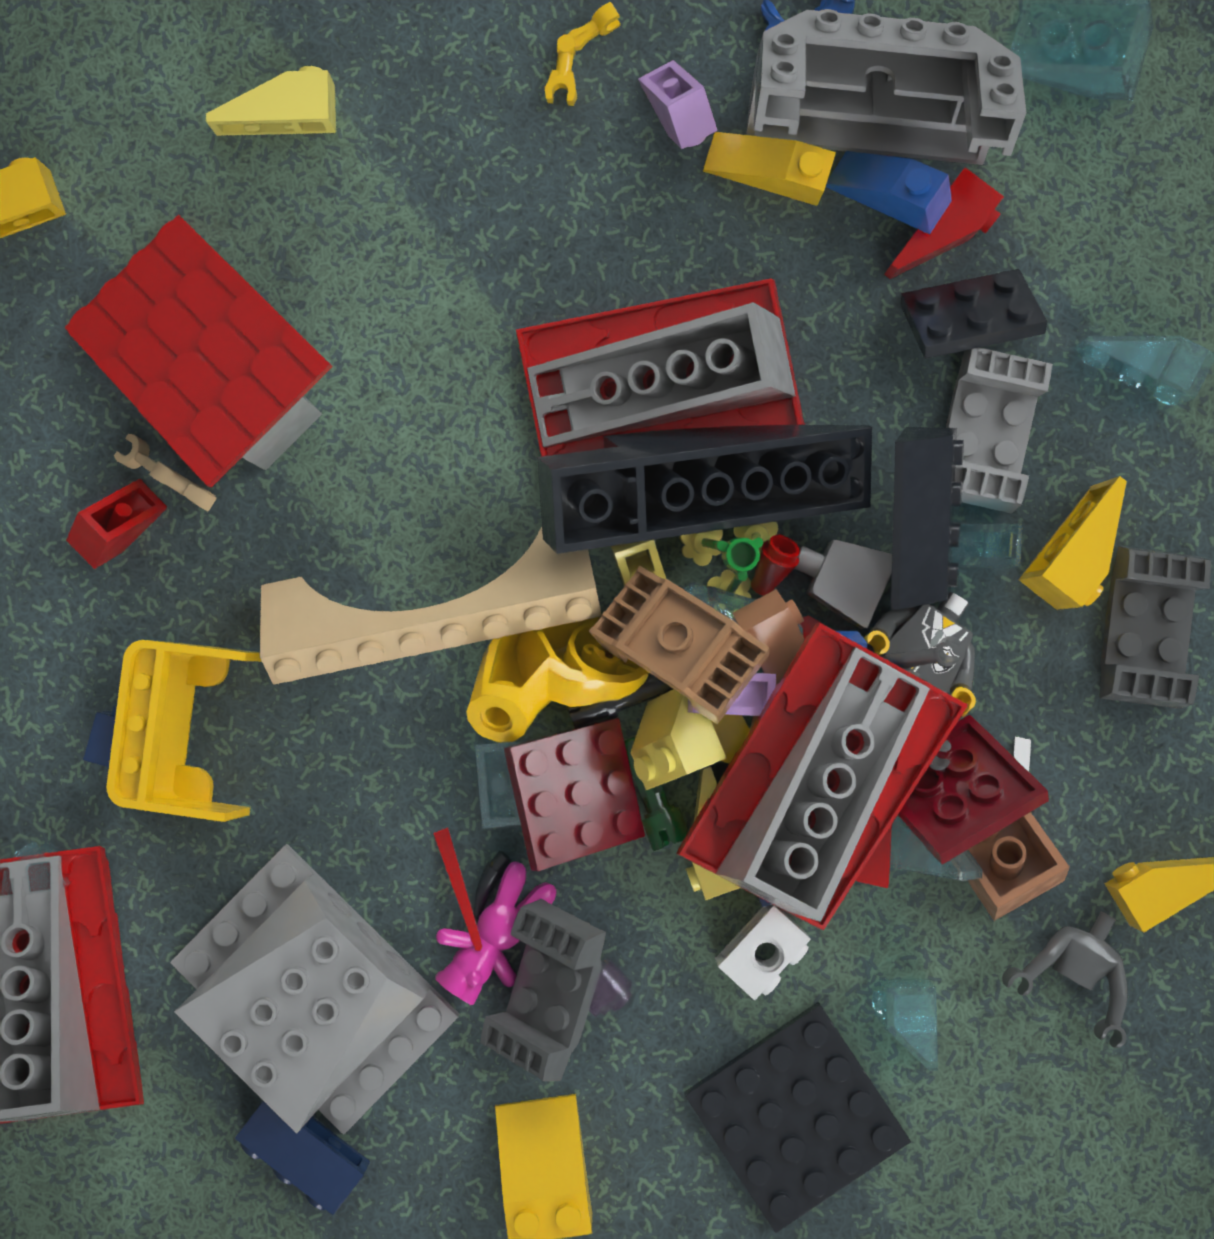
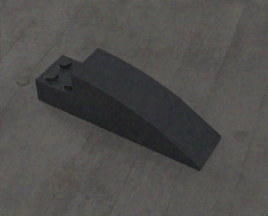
[537,425,872,554]

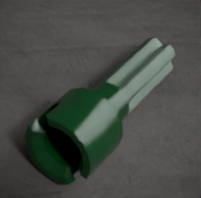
[624,736,688,851]

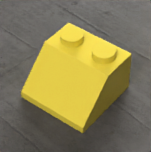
[631,689,726,790]

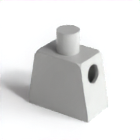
[794,540,892,629]

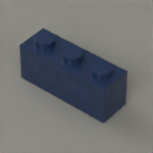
[235,1101,370,1215]

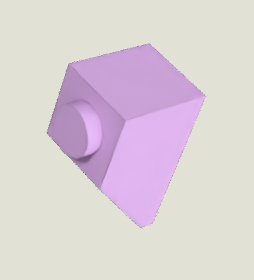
[638,60,718,149]

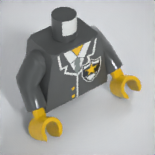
[864,592,976,717]

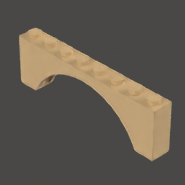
[260,527,602,685]

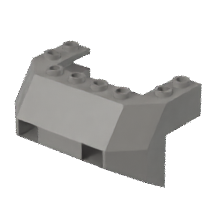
[746,9,1026,165]

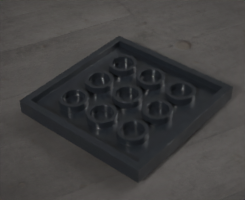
[684,1002,911,1233]

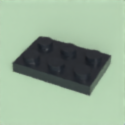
[901,269,1047,359]

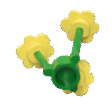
[680,521,778,616]

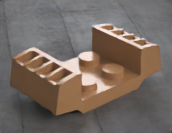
[589,566,769,724]

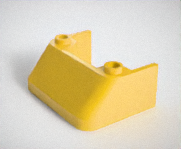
[106,640,262,822]

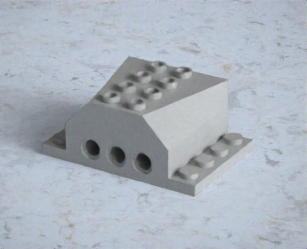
[170,844,460,1135]

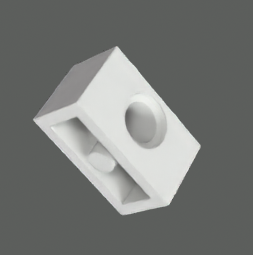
[715,905,811,1000]

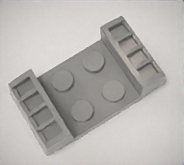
[946,348,1053,514]

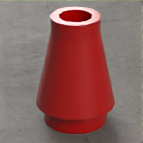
[751,535,800,596]

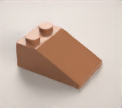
[955,812,1070,921]

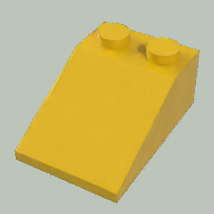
[1019,476,1127,610]
[495,1094,592,1239]

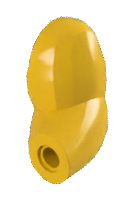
[466,617,649,742]

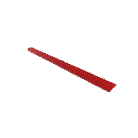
[433,828,483,951]

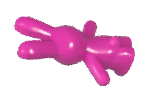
[435,861,557,1005]

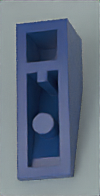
[826,151,952,234]

